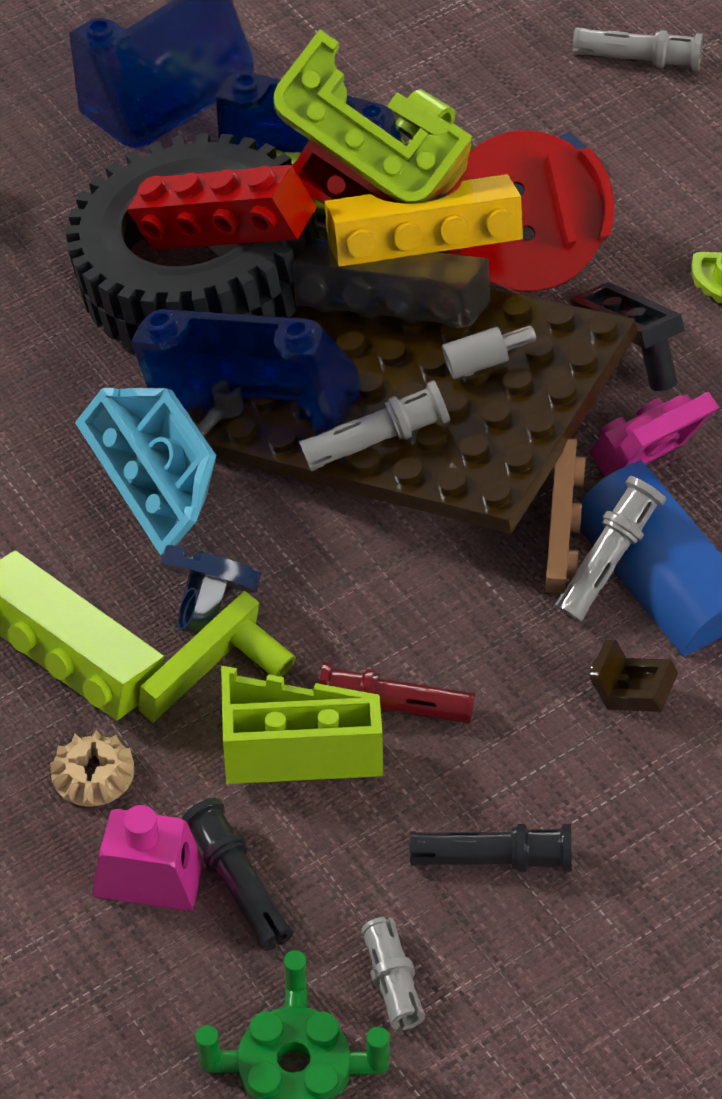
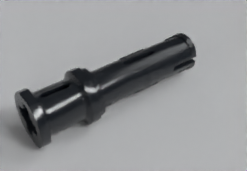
[181,798,294,951]
[410,824,572,872]

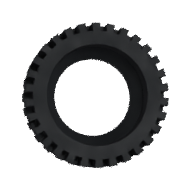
[66,133,323,356]

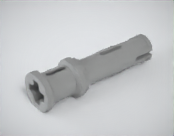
[573,27,703,72]
[299,380,450,471]
[554,476,667,622]

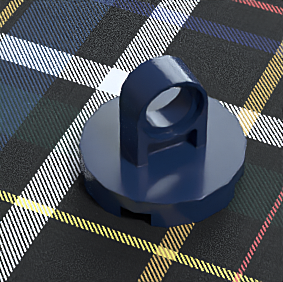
[160,545,262,635]

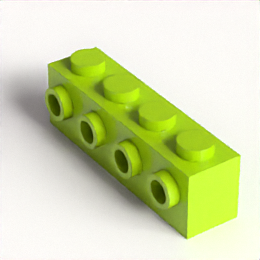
[0,550,164,721]

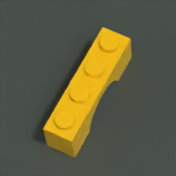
[325,174,523,267]

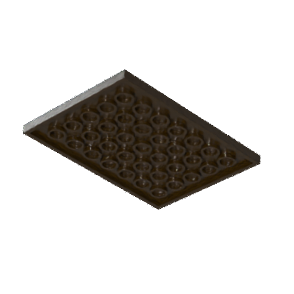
[188,253,638,534]

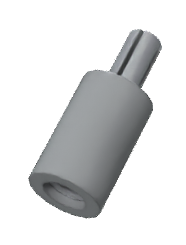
[442,326,536,379]

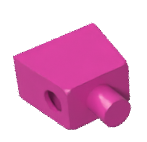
[93,805,204,912]

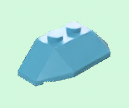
[75,388,216,556]

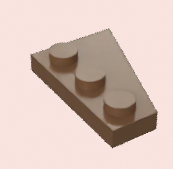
[545,439,586,594]

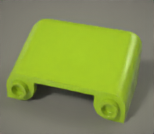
[274,29,473,203]

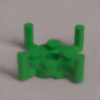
[195,950,390,1099]

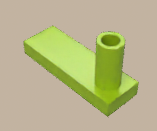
[138,590,296,723]

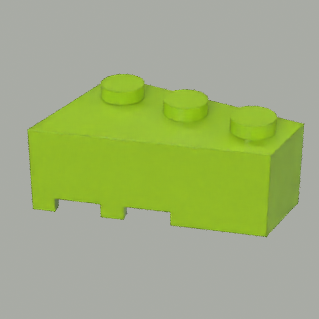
[221,665,383,784]

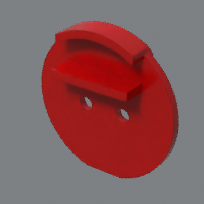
[446,130,614,292]

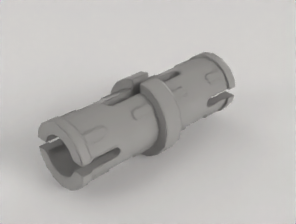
[361,917,425,1030]

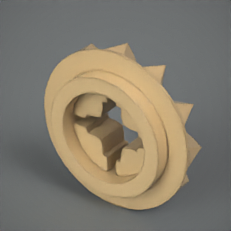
[50,730,134,807]

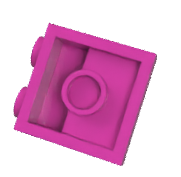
[589,391,719,477]

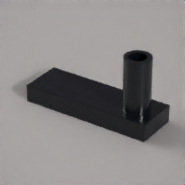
[570,282,685,391]

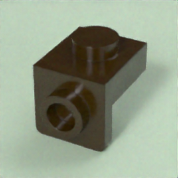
[589,639,678,712]

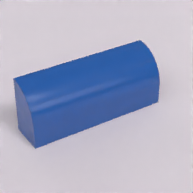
[580,459,722,657]

